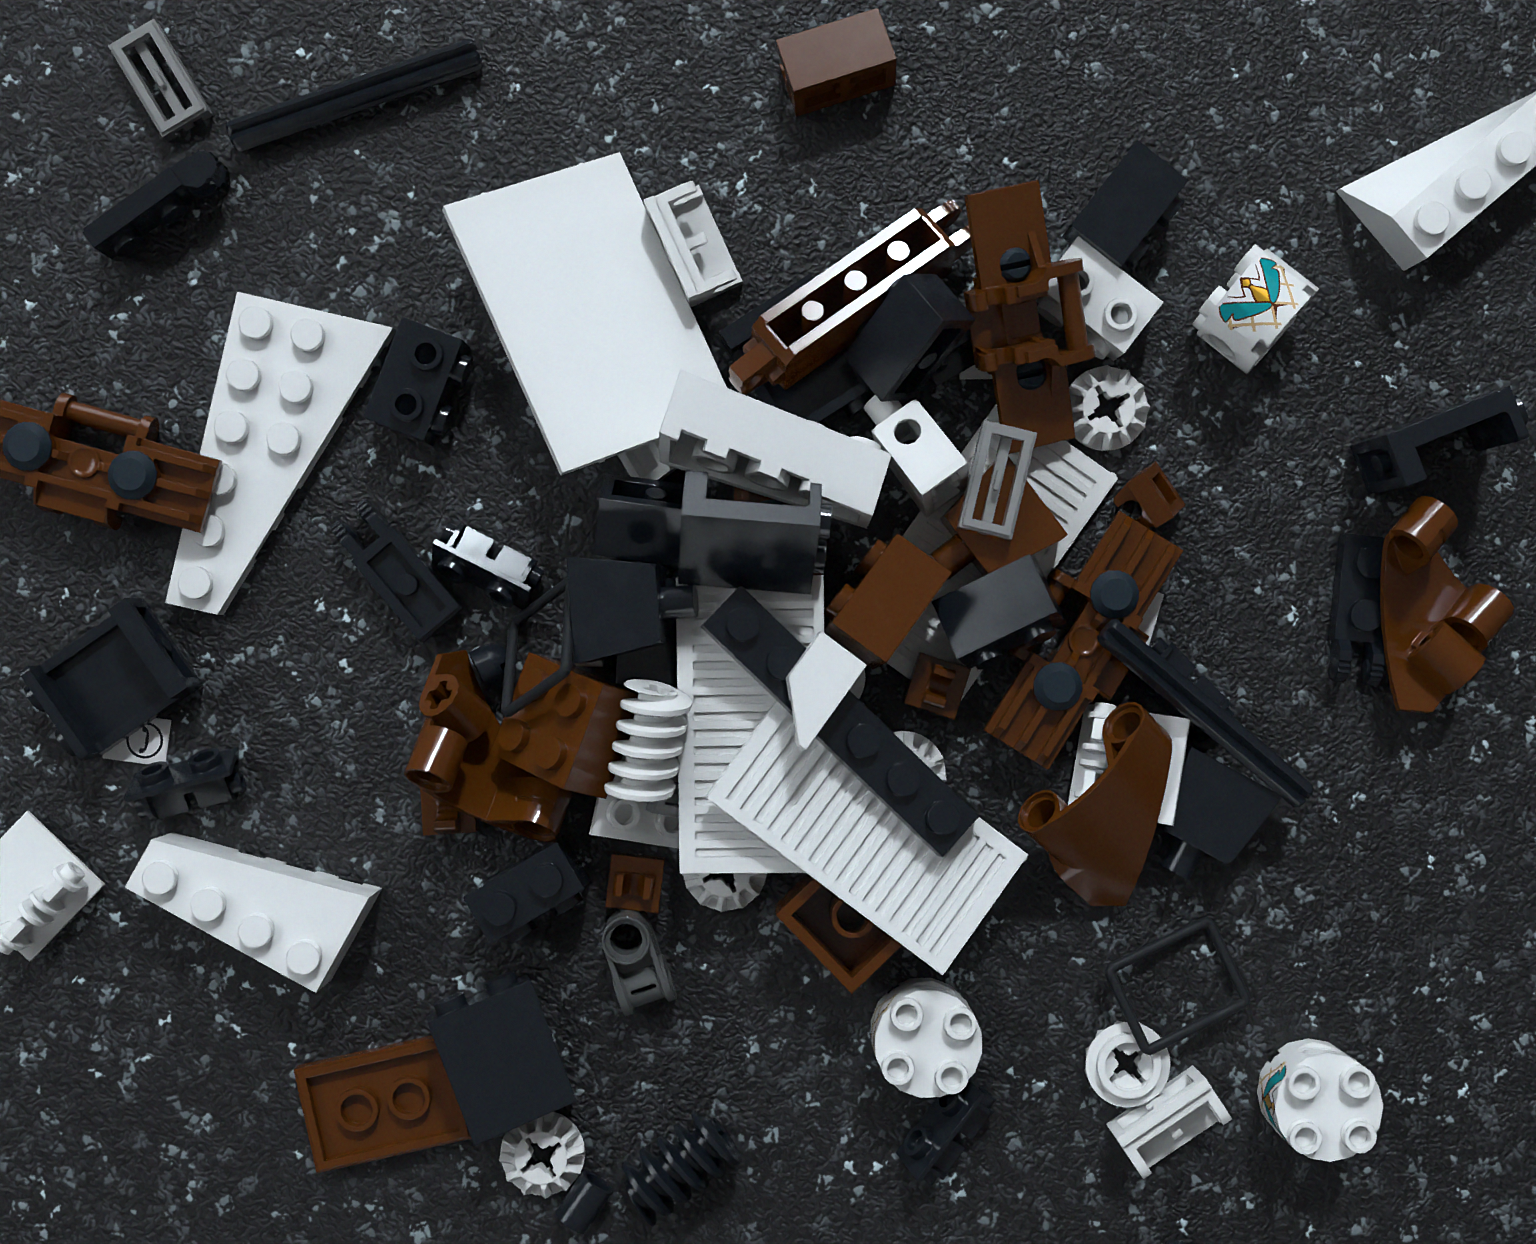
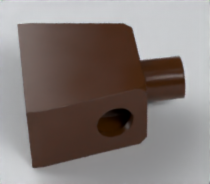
[929,456,1068,580]

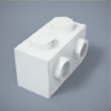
[1036,236,1163,361]

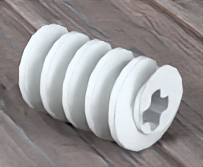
[604,679,692,802]

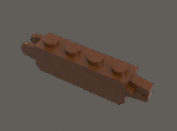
[728,199,972,395]

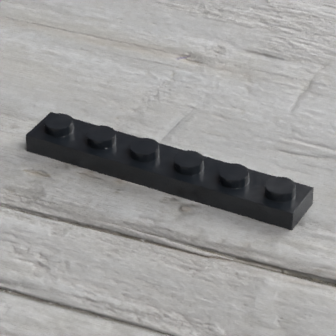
[700,586,979,857]

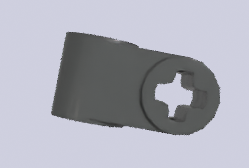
[602,909,677,1017]

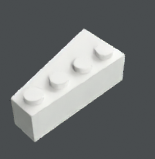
[659,369,892,528]
[125,832,382,993]

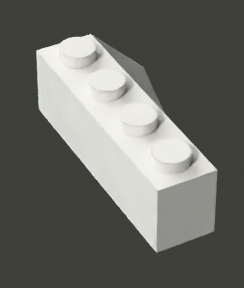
[1336,91,1536,271]

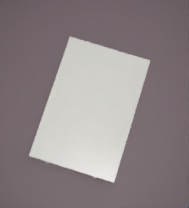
[442,152,727,476]

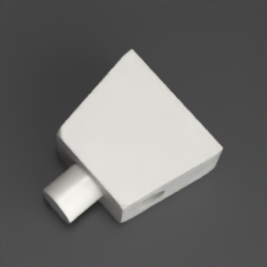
[864,395,968,518]

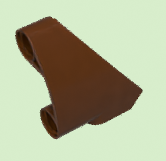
[1380,496,1514,714]
[404,650,572,842]
[1018,702,1172,906]

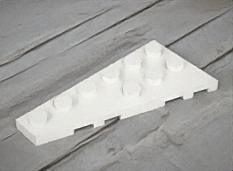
[165,292,396,615]

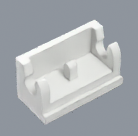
[644,181,743,307]
[1106,1065,1232,1179]

